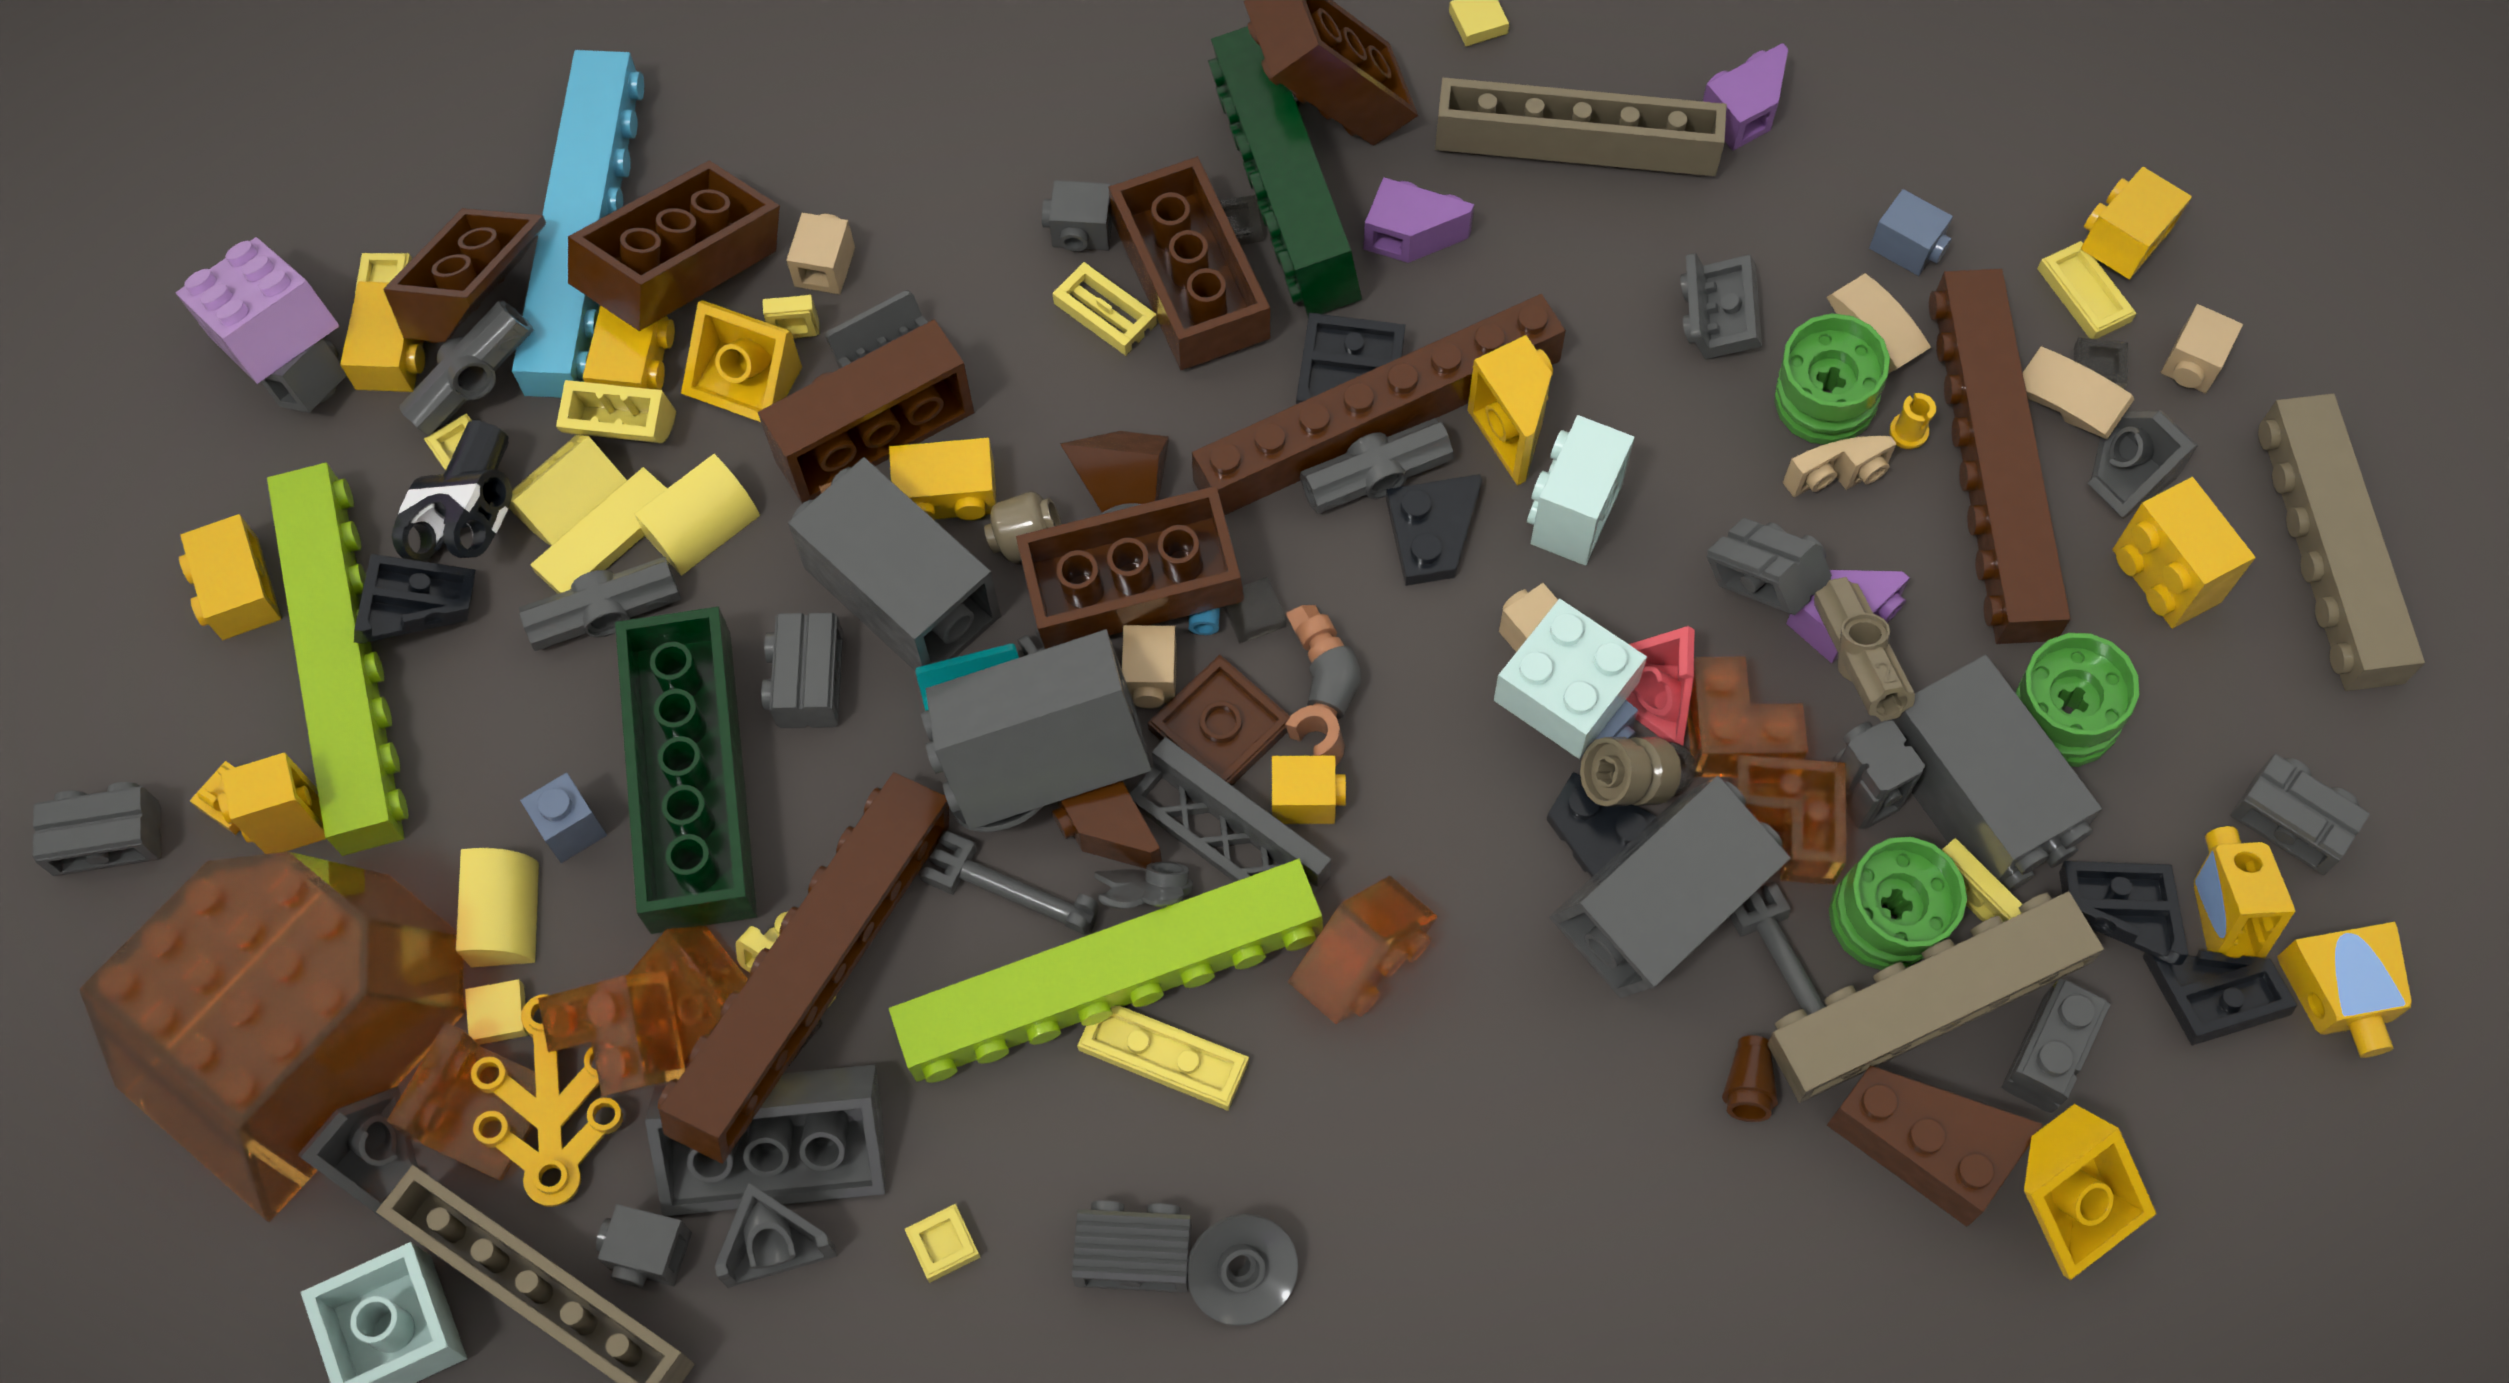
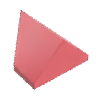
[1626,626,1695,754]

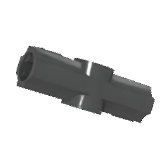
[399,301,534,436]
[1300,418,1454,514]
[519,556,681,651]

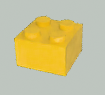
[2112,476,2256,629]

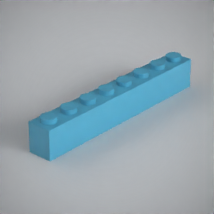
[512,50,644,398]

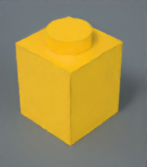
[1272,756,1346,824]

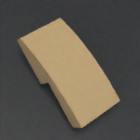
[1827,273,1931,373]
[2023,346,2134,439]
[1783,436,1897,497]

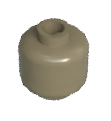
[984,491,1062,564]

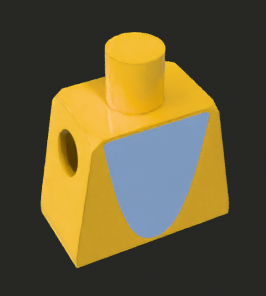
[2194,826,2295,958]
[2277,922,2412,1058]

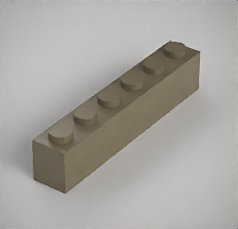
[1435,77,1727,176]
[2258,393,2425,691]
[1767,891,2104,1103]
[376,1165,695,1383]

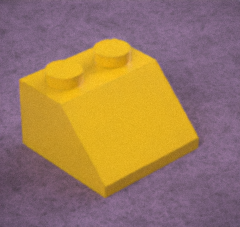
[1468,335,1553,486]
[2024,1104,2157,1280]

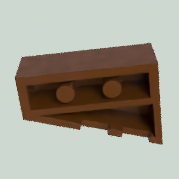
[1827,1065,2044,1227]

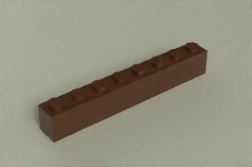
[1929,269,2071,644]
[1192,293,1566,516]
[658,772,949,1164]

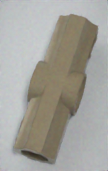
[1814,577,1915,722]

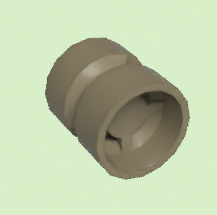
[1580,737,1681,806]

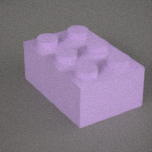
[175,237,339,384]

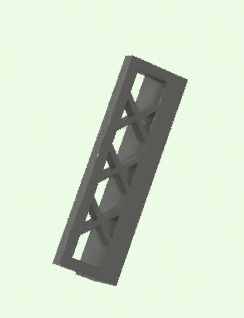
[1130,737,1332,897]

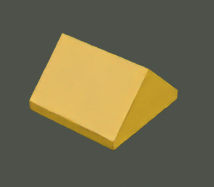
[681,300,802,422]

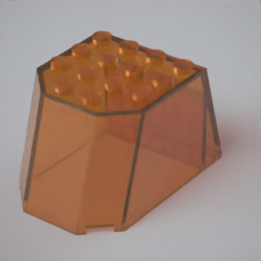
[79,851,467,1222]

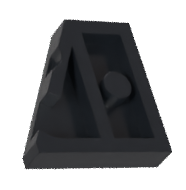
[2059,861,2188,965]
[2143,950,2297,1046]

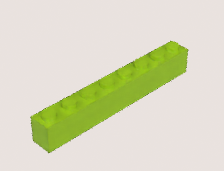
[267,462,409,856]
[888,859,1324,1083]

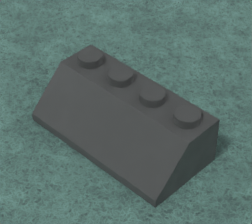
[645,1064,886,1216]

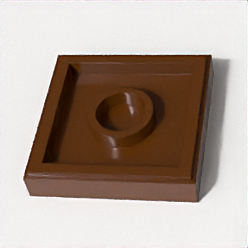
[1148,655,1290,786]

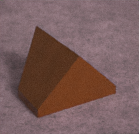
[1060,431,1169,513]

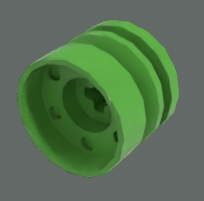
[1774,313,1890,445]
[2015,633,2139,767]
[1829,837,1967,970]

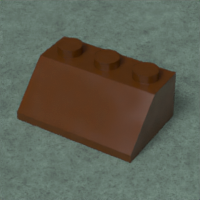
[383,208,546,343]

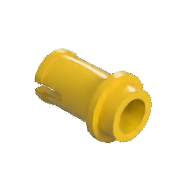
[1889,393,1936,449]

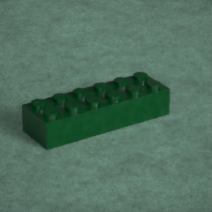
[1208,26,1362,317]
[615,606,757,934]

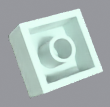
[1527,415,1634,566]
[1494,598,1647,759]
[301,1242,467,1383]

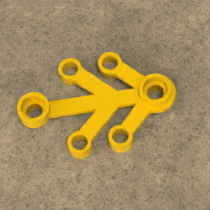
[471,994,623,1207]

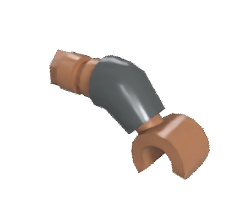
[1285,605,1361,766]

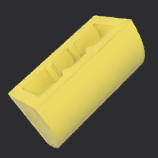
[556,380,676,443]
[509,435,627,546]
[634,454,760,576]
[456,848,539,968]

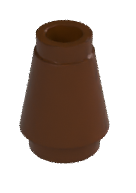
[1722,1035,1778,1122]

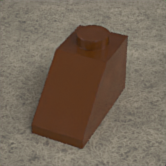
[1052,781,1162,869]

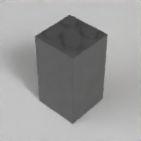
[788,457,1001,671]
[921,629,1152,830]
[1892,654,2102,892]
[1549,776,1791,998]

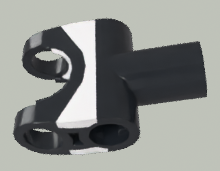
[392,420,512,561]

